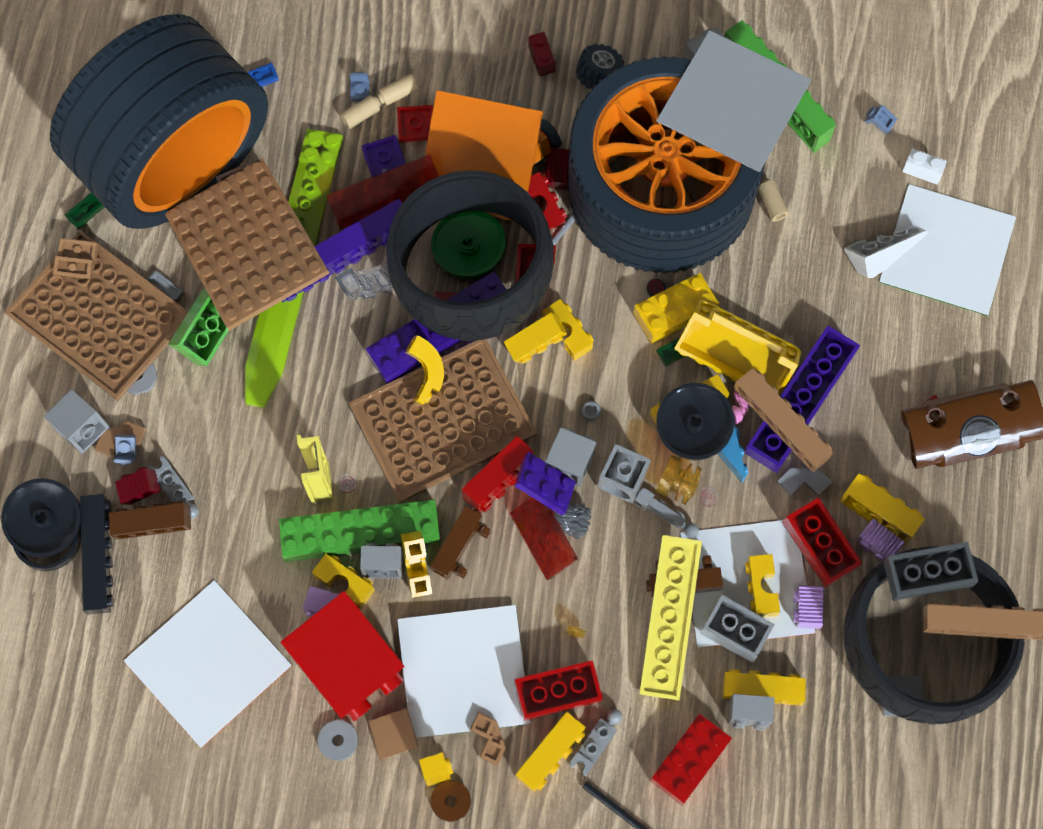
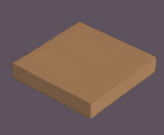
[369,708,419,760]

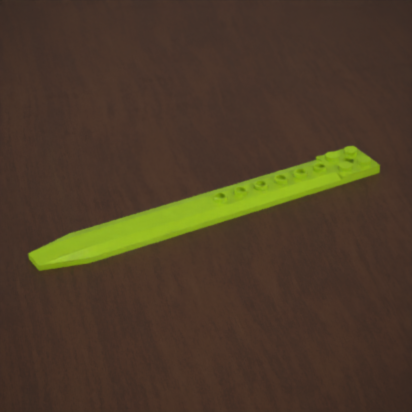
[245,128,343,408]

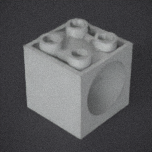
[44,389,110,454]
[545,428,597,487]
[598,444,651,504]

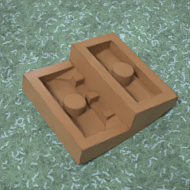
[53,238,99,279]

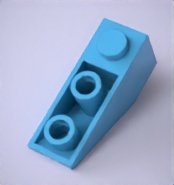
[718,425,748,482]

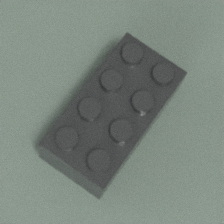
[884,542,978,601]

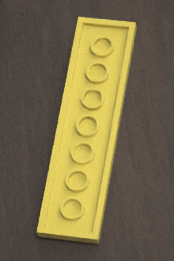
[639,535,702,700]

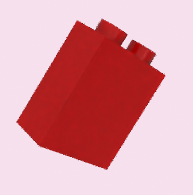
[279,591,405,722]

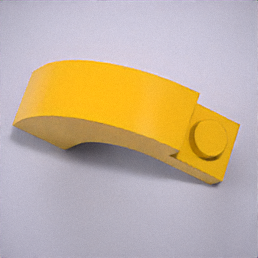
[405,335,444,405]

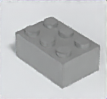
[700,595,775,663]

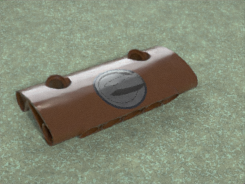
[901,380,1043,469]

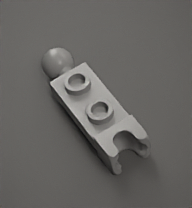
[148,456,199,519]
[634,487,699,538]
[569,709,623,777]

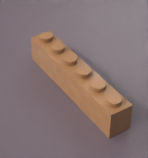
[734,368,833,473]
[923,601,1043,640]

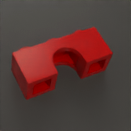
[528,172,567,231]

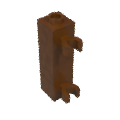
[430,506,491,580]
[646,555,723,597]

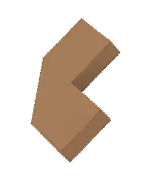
[95,422,146,458]
[470,712,506,766]

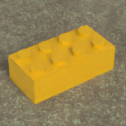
[633,272,719,345]
[840,474,925,546]

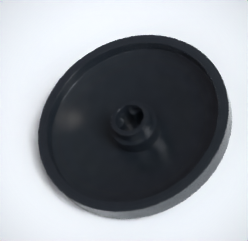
[656,383,735,461]
[1,478,81,557]

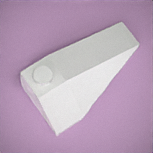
[844,226,927,278]

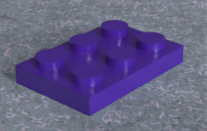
[514,452,576,516]

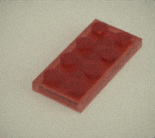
[510,497,579,580]

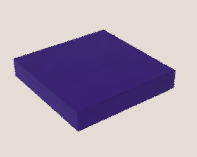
[361,135,406,180]

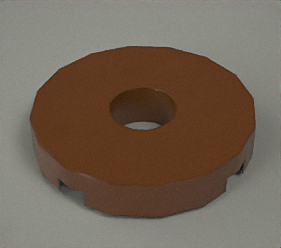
[431,780,471,822]

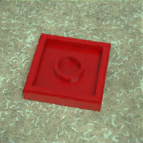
[397,105,433,143]

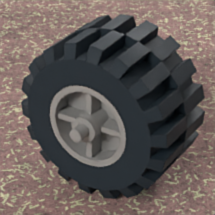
[576,44,625,89]

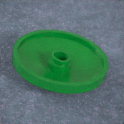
[431,211,506,279]

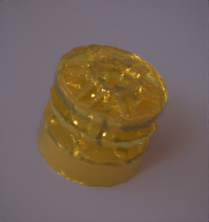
[656,455,702,505]

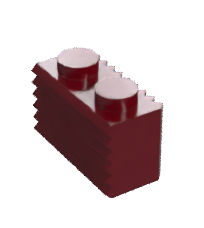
[528,32,556,77]
[542,148,569,189]
[115,467,161,506]

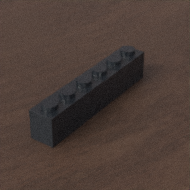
[80,494,114,615]

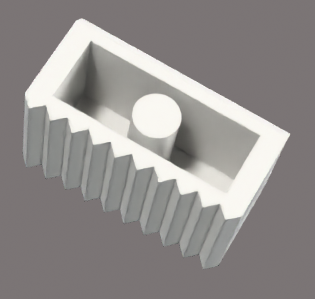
[903,148,947,184]

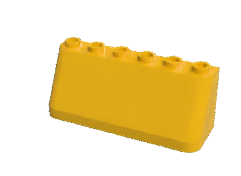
[674,300,801,396]

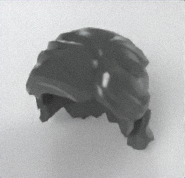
[547,502,591,539]

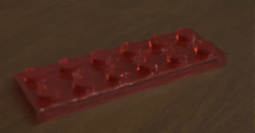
[326,154,439,230]

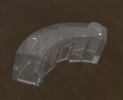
[335,260,394,300]

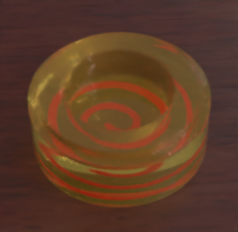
[565,625,586,639]

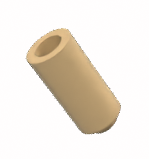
[376,74,418,106]
[340,95,381,129]
[758,179,789,222]

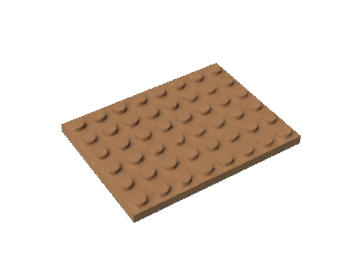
[165,158,330,331]
[4,230,188,401]
[348,339,537,504]

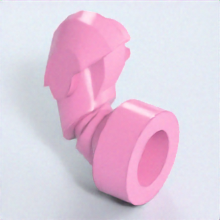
[731,391,750,425]

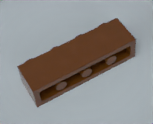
[109,501,191,540]

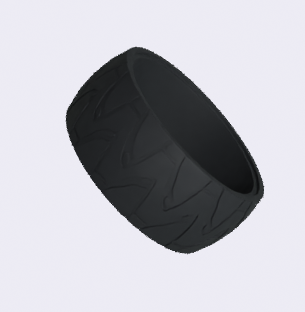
[386,170,554,341]
[843,546,1024,724]

